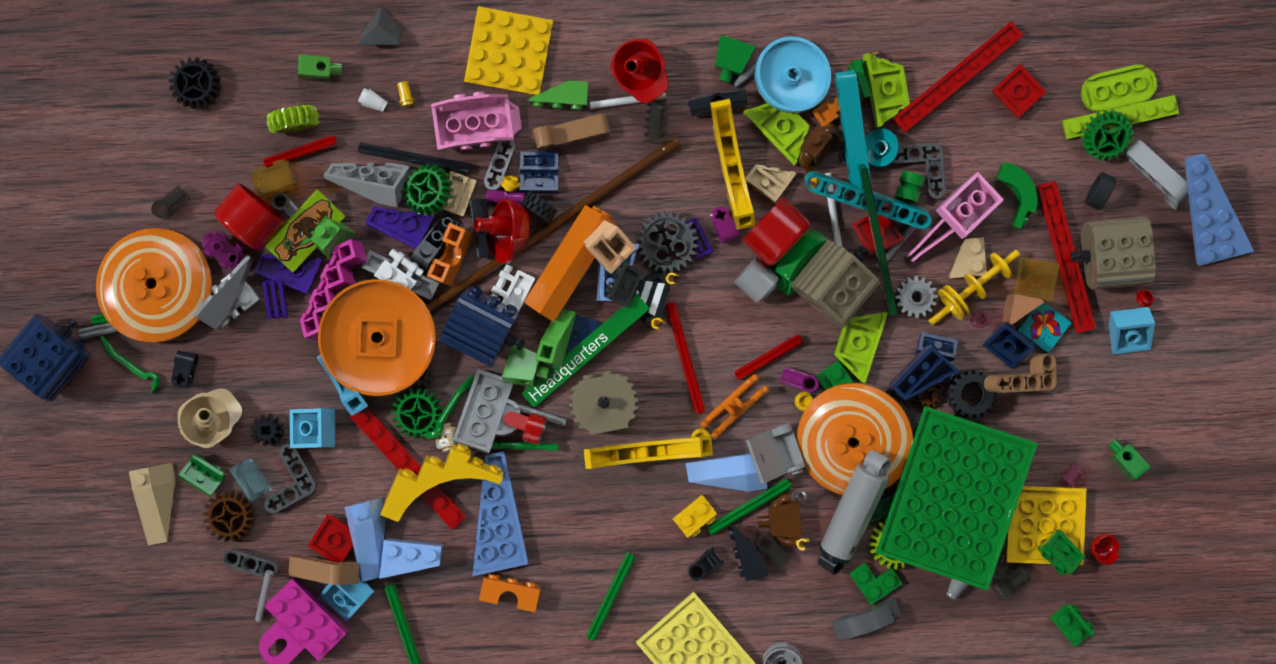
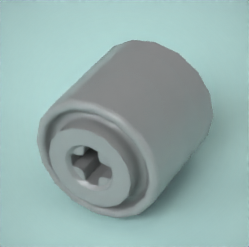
[733,257,779,303]

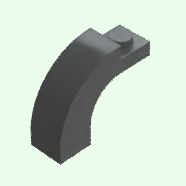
[831,597,901,640]

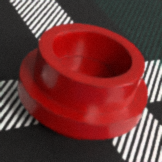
[1136,289,1154,307]

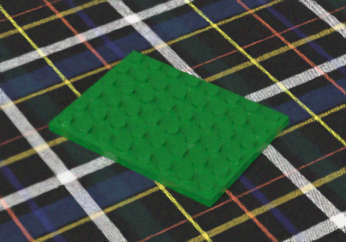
[876,406,1038,591]

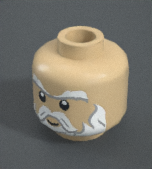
[435,423,458,452]

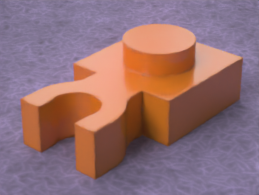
[812,97,839,127]

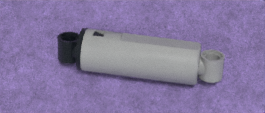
[818,449,891,575]

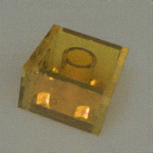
[250,159,301,199]
[1014,257,1060,301]

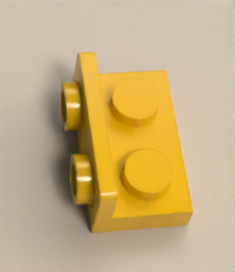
[672,495,717,538]

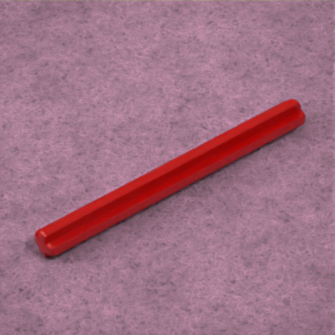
[666,302,705,414]

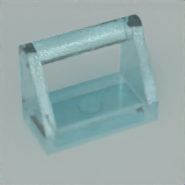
[229,457,271,502]

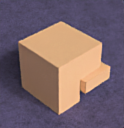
[583,220,636,274]

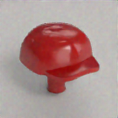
[610,39,669,103]
[474,199,530,263]

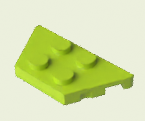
[863,53,910,128]
[743,103,810,166]
[834,312,888,383]

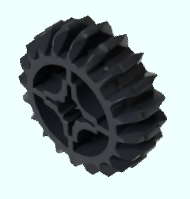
[168,57,222,109]

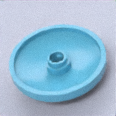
[755,37,831,113]

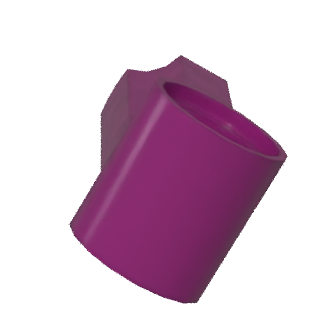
[779,367,818,393]

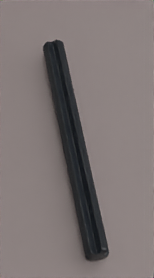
[358,143,471,174]

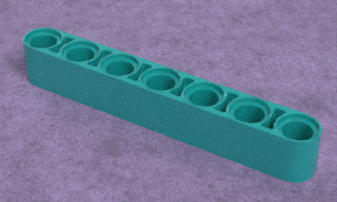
[835,70,871,202]
[804,171,932,229]

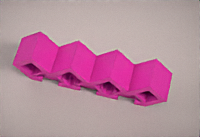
[300,239,367,341]

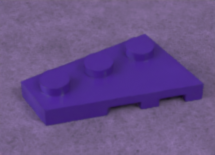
[365,207,435,249]
[254,254,323,295]

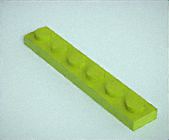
[1062,95,1179,140]

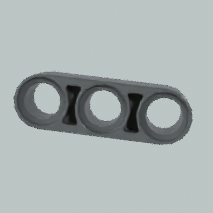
[223,548,281,578]

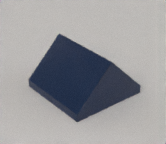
[983,322,1036,369]

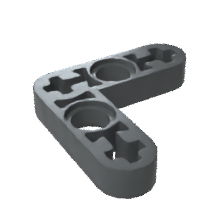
[892,143,946,199]
[264,443,317,513]

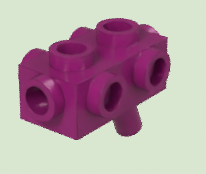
[202,229,246,270]

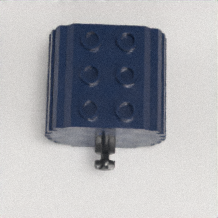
[439,286,525,367]
[0,314,91,402]

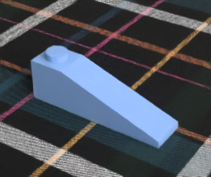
[686,453,767,492]
[344,498,386,582]

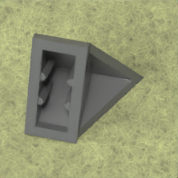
[360,6,401,45]

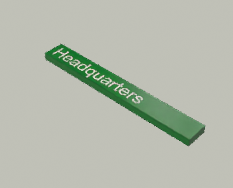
[522,294,650,407]

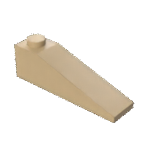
[129,463,176,545]

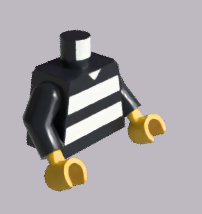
[633,272,679,331]

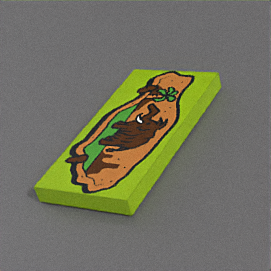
[265,190,345,272]

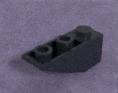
[410,212,460,273]
[728,523,768,582]

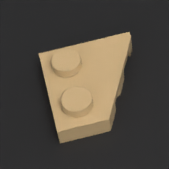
[745,164,796,203]
[949,237,986,278]

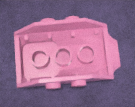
[431,92,522,150]

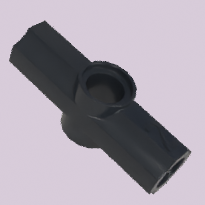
[688,88,748,117]
[470,199,494,258]

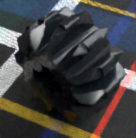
[251,414,284,446]

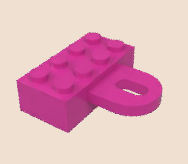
[259,577,350,664]

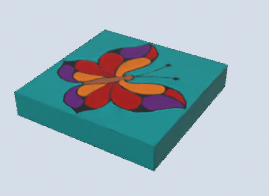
[1017,302,1071,353]

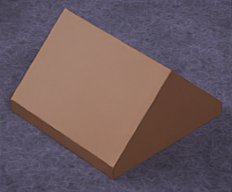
[1002,294,1044,324]

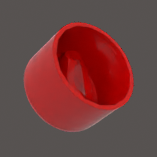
[214,183,286,251]
[741,196,810,266]

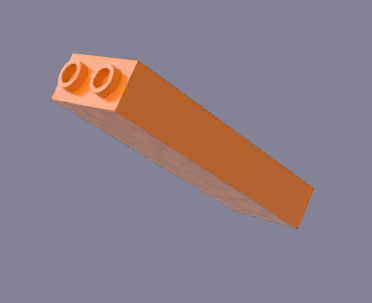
[524,205,616,322]

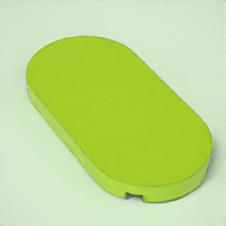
[1081,64,1157,112]

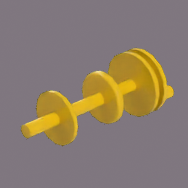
[928,250,1020,326]

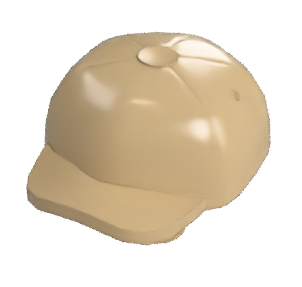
[178,388,242,448]

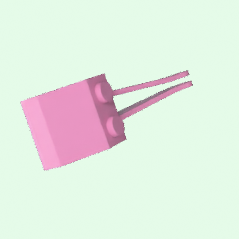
[906,172,1004,262]

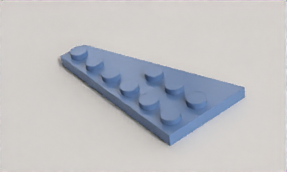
[1184,153,1254,266]
[472,451,529,576]

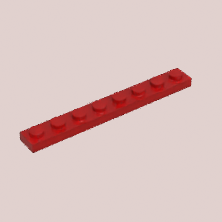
[892,21,1024,133]
[1036,181,1096,333]
[350,407,467,530]

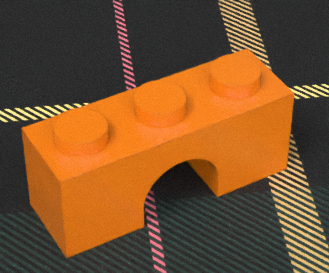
[427,223,474,287]
[479,573,541,612]

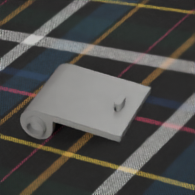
[746,423,805,485]

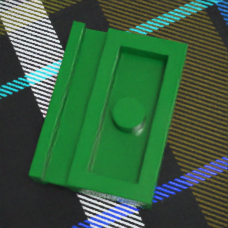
[815,360,854,390]

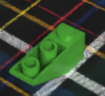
[529,81,589,110]
[535,309,577,368]

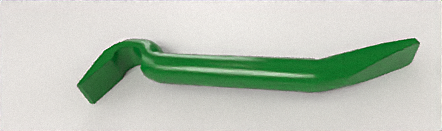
[100,335,160,394]
[423,375,475,439]
[491,441,558,451]

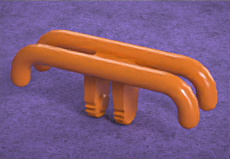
[700,374,769,440]

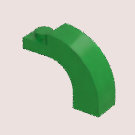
[995,161,1037,230]
[775,230,829,296]

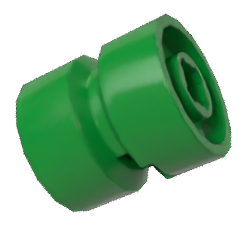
[895,171,926,204]

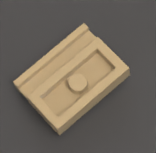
[443,171,477,217]

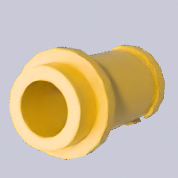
[397,81,414,107]

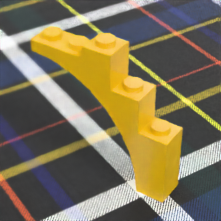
[710,99,756,230]
[584,436,713,469]
[380,443,504,522]

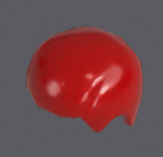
[1091,533,1121,565]

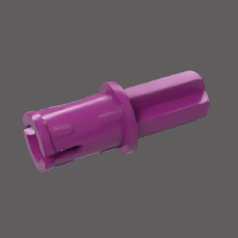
[486,189,525,204]

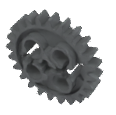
[637,211,699,273]

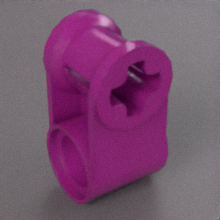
[710,207,741,245]

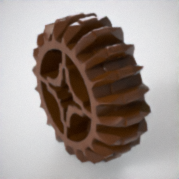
[203,490,256,542]

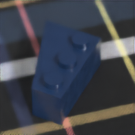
[889,343,960,400]

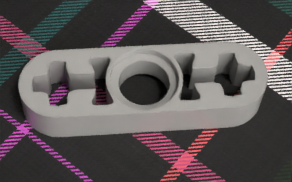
[484,140,516,190]

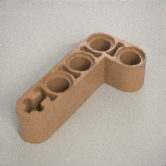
[533,113,611,151]
[984,354,1057,393]
[288,555,360,585]

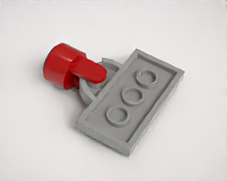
[452,369,547,454]

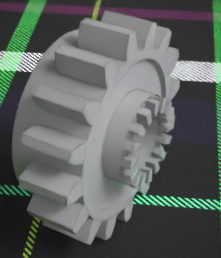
[894,276,938,318]

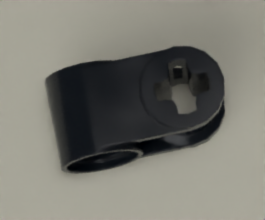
[171,350,198,388]
[687,547,724,581]

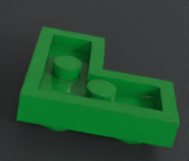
[849,562,902,605]

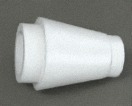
[358,88,388,112]

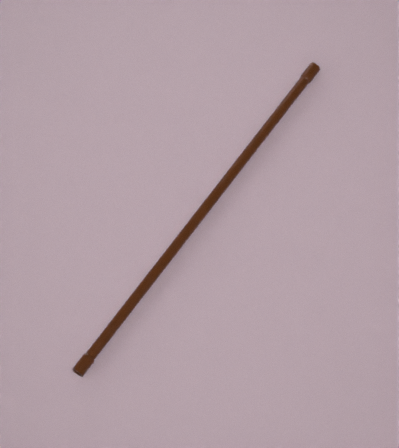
[372,136,682,343]

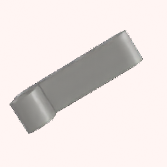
[1124,140,1189,210]

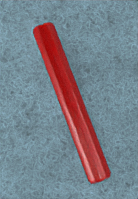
[263,135,337,168]
[734,335,803,380]

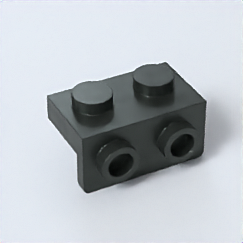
[605,262,643,307]

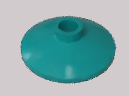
[865,128,899,167]

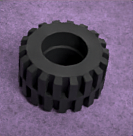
[946,370,998,418]

